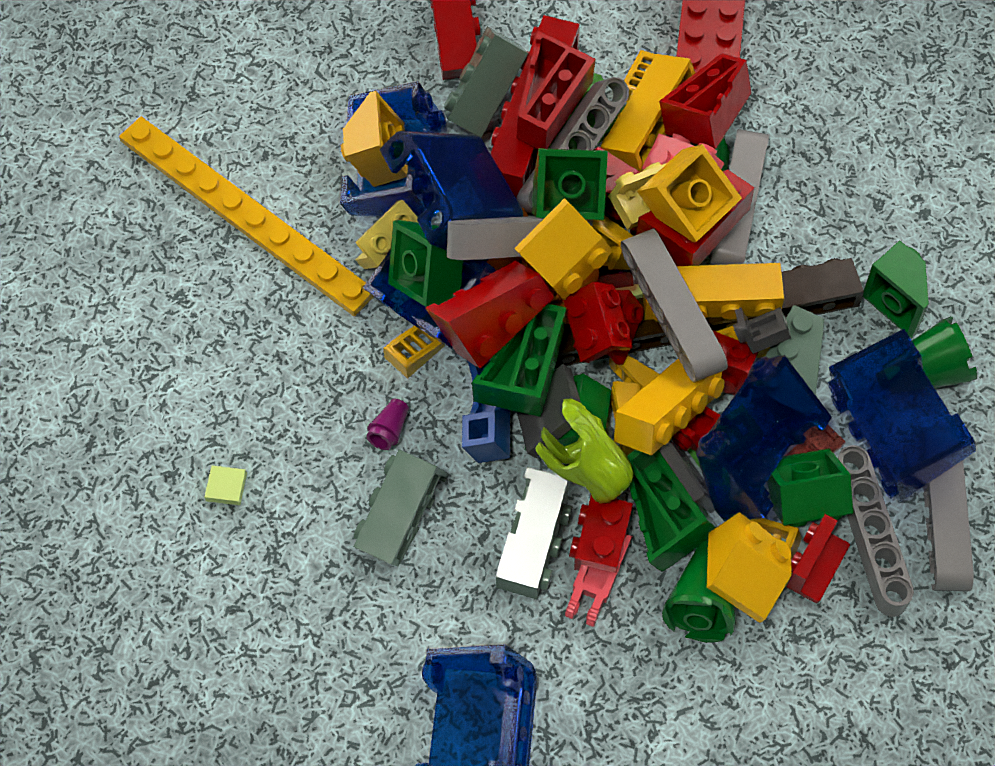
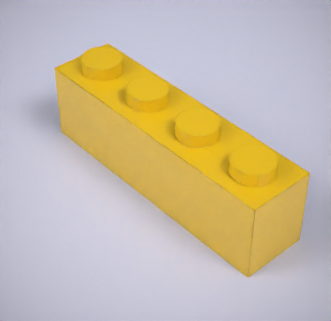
[601,54,695,172]
[643,263,784,321]
[614,359,724,455]

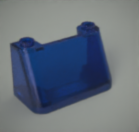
[696,355,832,521]
[415,644,537,766]

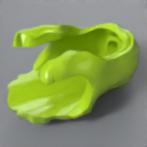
[535,398,634,504]

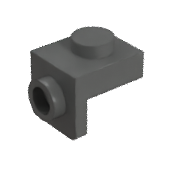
[733,307,791,354]

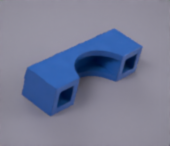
[462,360,510,463]

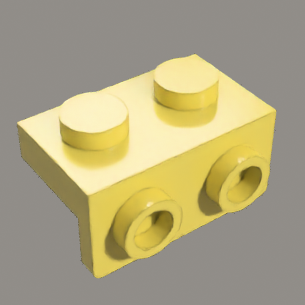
[608,162,667,230]
[355,200,422,269]

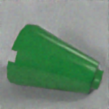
[875,316,978,394]
[662,540,736,643]

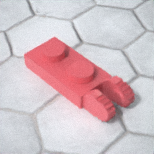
[565,534,632,627]

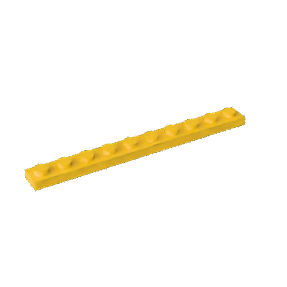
[119,116,376,317]

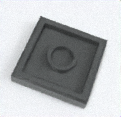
[517,364,581,458]
[658,440,721,513]

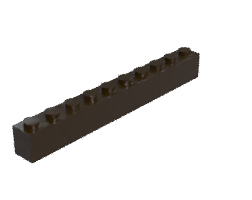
[555,258,864,369]

